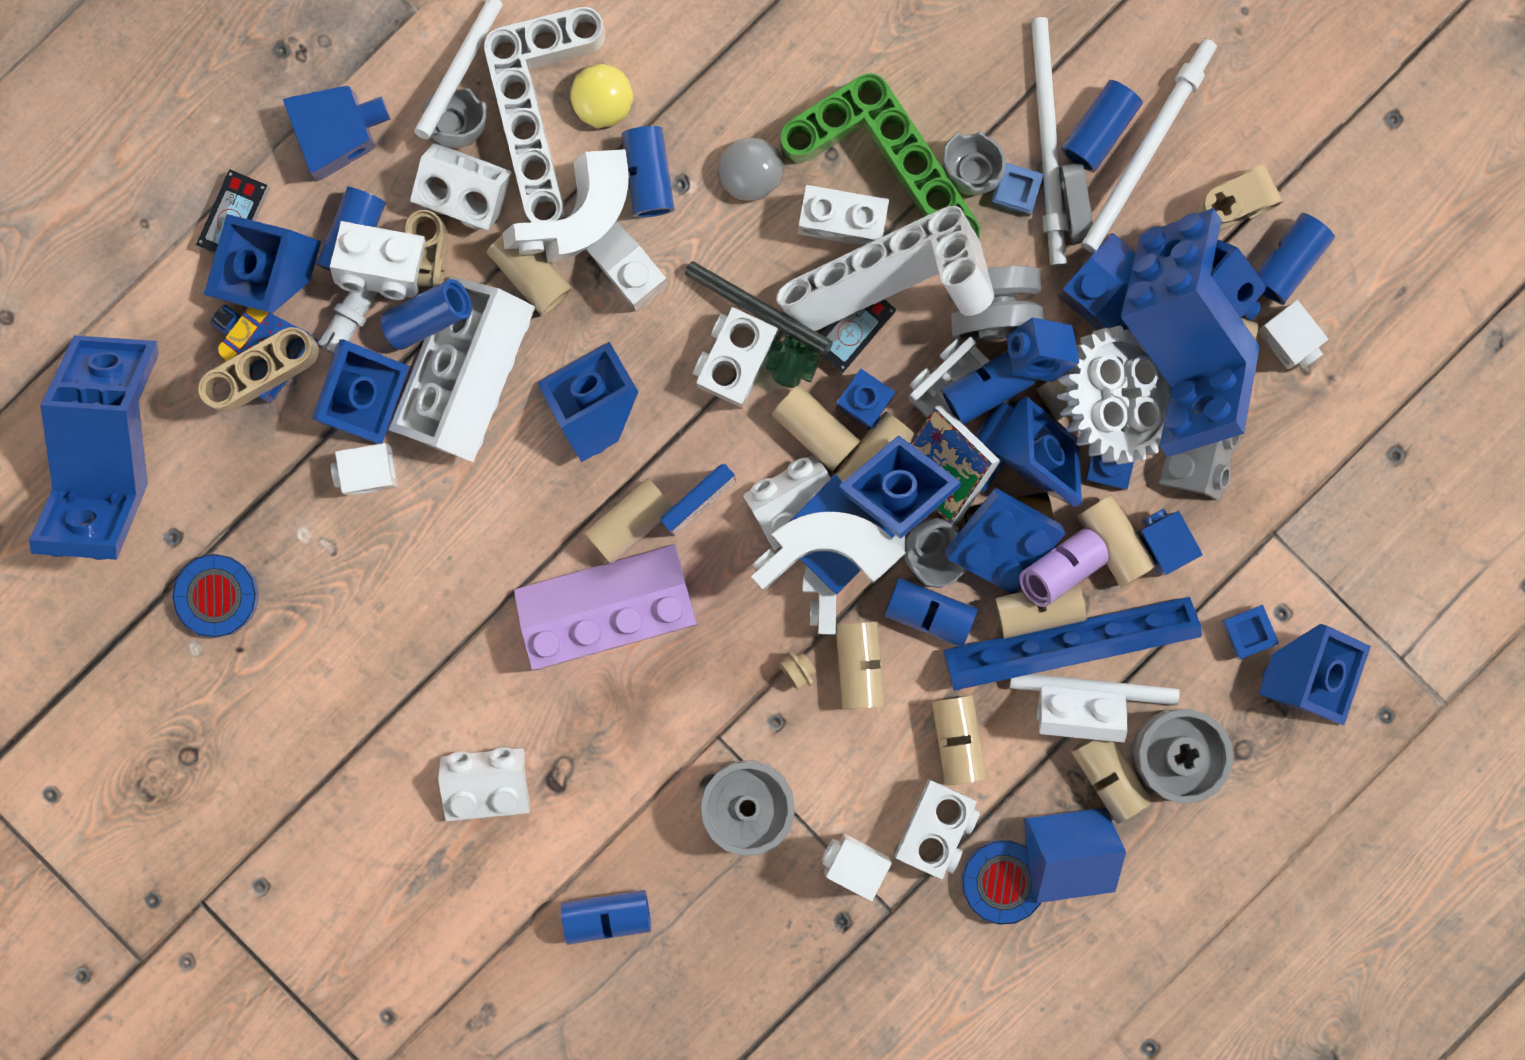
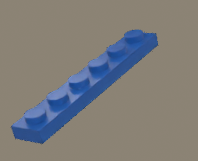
[944,597,1202,691]

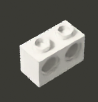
[410,143,512,230]
[798,185,889,246]
[693,307,778,409]
[894,779,980,879]
[821,833,892,901]

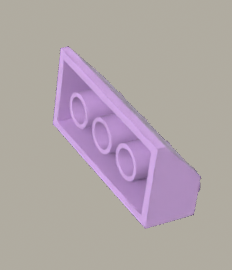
[514,545,698,670]

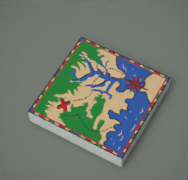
[911,405,1000,524]

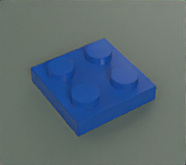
[945,488,1065,594]

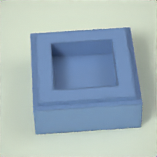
[991,163,1044,216]

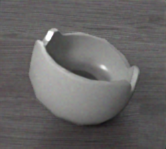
[423,88,487,149]
[942,132,1006,195]
[718,138,784,201]
[904,518,966,588]

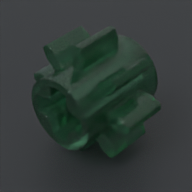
[765,336,819,388]

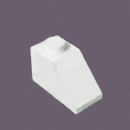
[586,221,668,311]

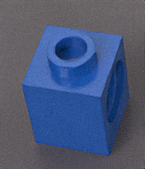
[1006,317,1080,382]
[835,368,896,431]
[1136,508,1203,576]

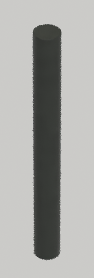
[685,261,833,356]

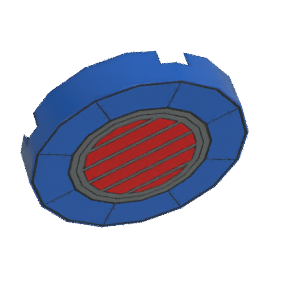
[172,554,259,638]
[961,840,1041,925]

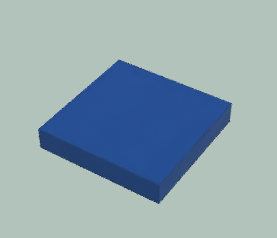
[789,474,895,595]

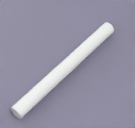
[414,0,503,140]
[1009,674,1179,705]

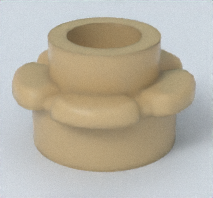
[779,651,816,690]

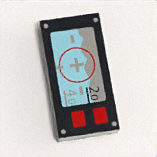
[196,169,270,254]
[814,299,897,375]

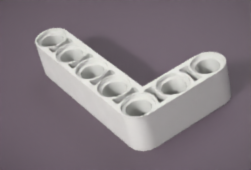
[484,7,606,223]
[776,206,994,331]

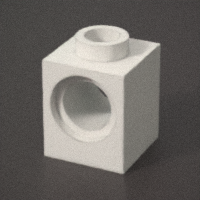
[1258,300,1329,370]
[331,443,398,496]

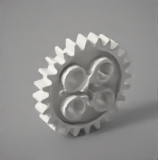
[1057,326,1171,465]

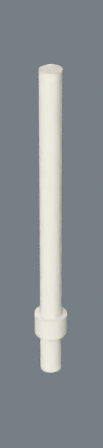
[1031,17,1068,267]
[1081,39,1217,253]

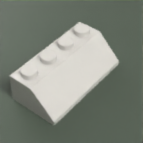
[389,276,535,462]

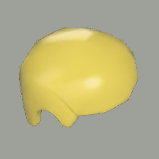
[570,63,633,128]

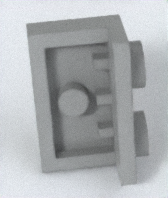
[1159,435,1241,500]

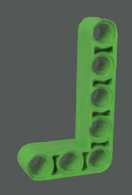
[781,73,980,239]

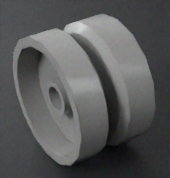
[949,266,1044,340]
[1131,708,1233,804]
[701,759,795,856]

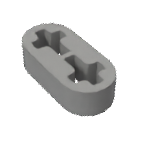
[1060,163,1093,244]

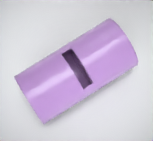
[1019,529,1109,607]

